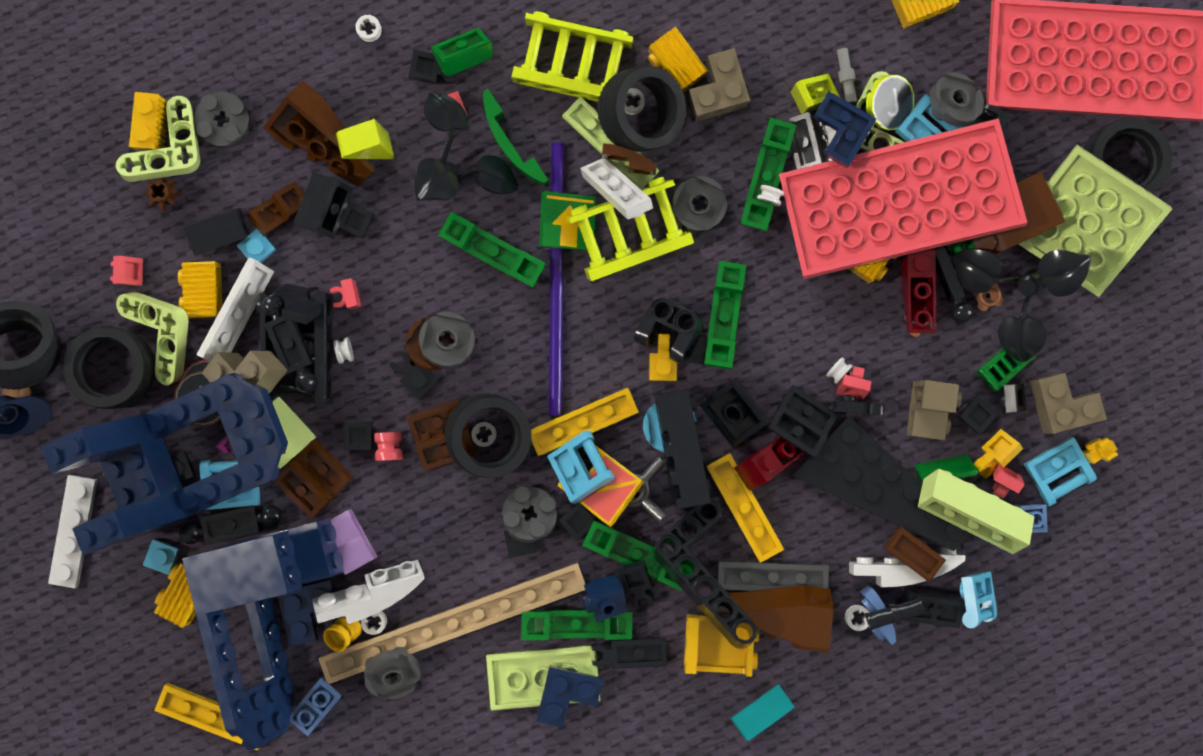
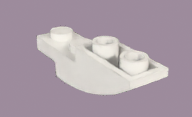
[849,547,965,587]
[312,560,424,624]

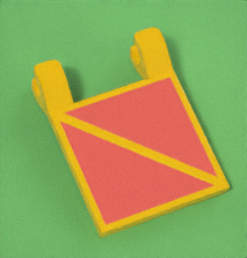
[558,445,644,527]

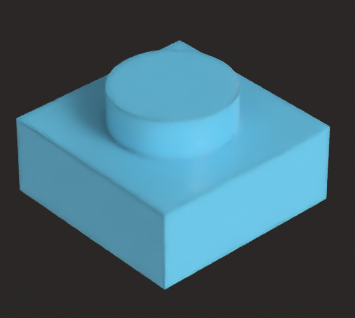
[237,229,276,263]
[143,539,181,575]

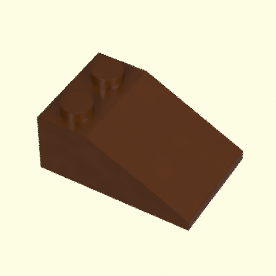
[972,171,1066,254]

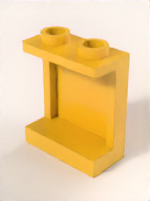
[684,614,759,677]

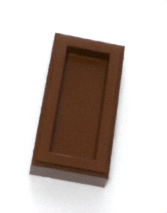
[883,526,946,582]

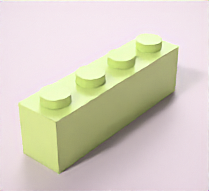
[918,469,1034,554]

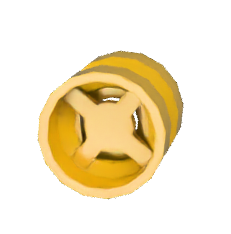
[323,616,362,652]

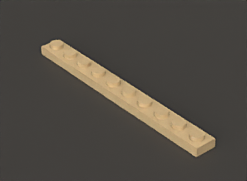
[318,562,586,684]

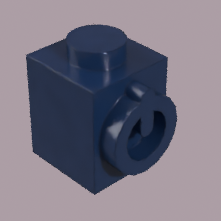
[582,574,628,622]

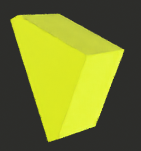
[791,73,840,114]
[336,119,394,160]

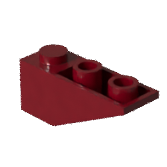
[901,250,936,333]
[734,436,804,491]

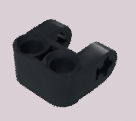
[634,297,704,365]

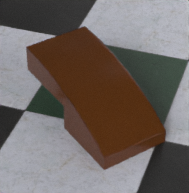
[602,143,657,175]
[247,182,304,237]

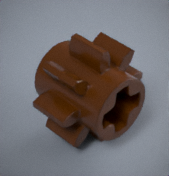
[143,177,181,211]

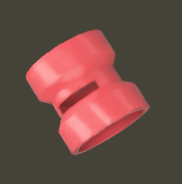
[374,432,403,461]

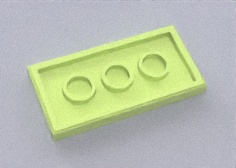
[486,645,600,711]

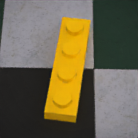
[531,388,639,456]
[706,453,784,563]
[154,683,259,750]

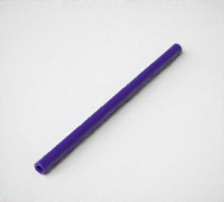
[549,142,565,415]

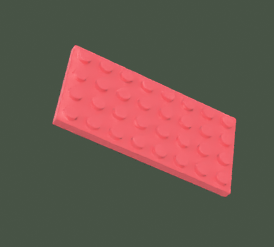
[986,0,1203,122]
[779,119,1028,279]

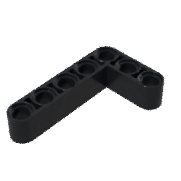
[653,499,758,649]

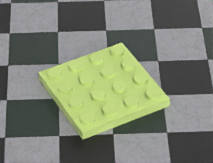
[1019,145,1172,297]

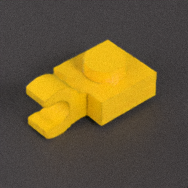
[649,334,677,381]
[974,429,1023,479]
[1083,438,1118,464]

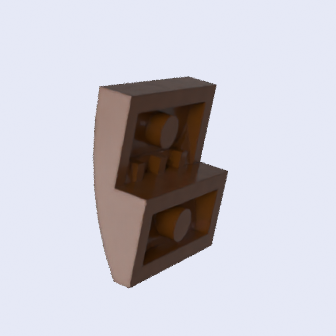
[406,399,476,471]
[273,439,354,519]

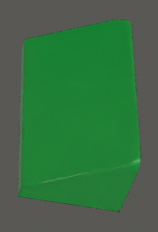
[431,28,493,77]
[914,454,978,484]

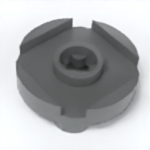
[930,72,984,127]
[194,92,251,148]
[672,176,727,232]
[419,312,475,368]
[502,486,557,543]
[364,647,421,699]

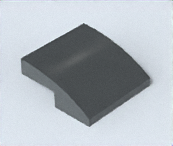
[785,111,837,169]

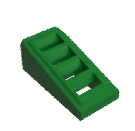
[975,348,1035,392]

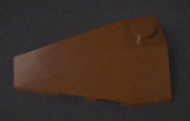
[263,81,374,186]
[717,585,834,653]

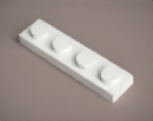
[580,159,653,219]
[196,258,274,362]
[48,475,98,588]

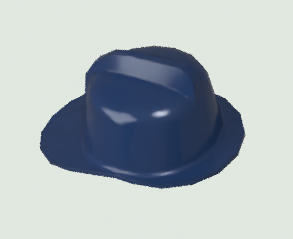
[0,395,52,440]

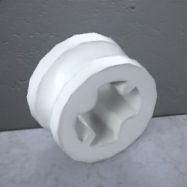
[356,15,382,42]
[625,88,645,115]
[757,185,784,206]
[334,337,354,364]
[826,357,853,384]
[471,422,497,447]
[845,605,870,631]
[361,611,387,635]

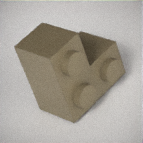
[687,48,750,122]
[202,350,288,394]
[1029,373,1107,434]
[906,380,962,440]

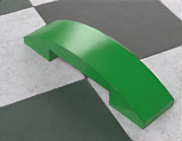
[483,89,549,187]
[740,118,797,231]
[438,212,547,288]
[704,261,746,370]
[582,520,692,592]
[521,609,632,640]

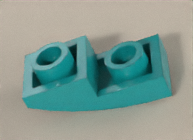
[730,684,794,742]

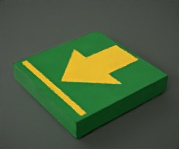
[539,191,596,252]

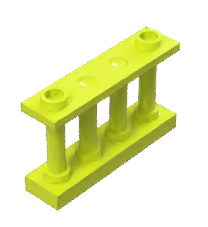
[512,11,633,102]
[566,176,694,281]

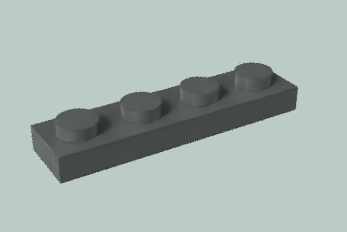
[717,561,829,591]

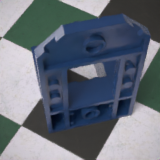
[41,373,288,555]
[182,518,344,750]

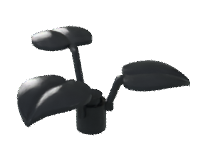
[415,92,518,201]
[954,248,1091,362]

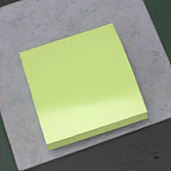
[272,396,316,469]

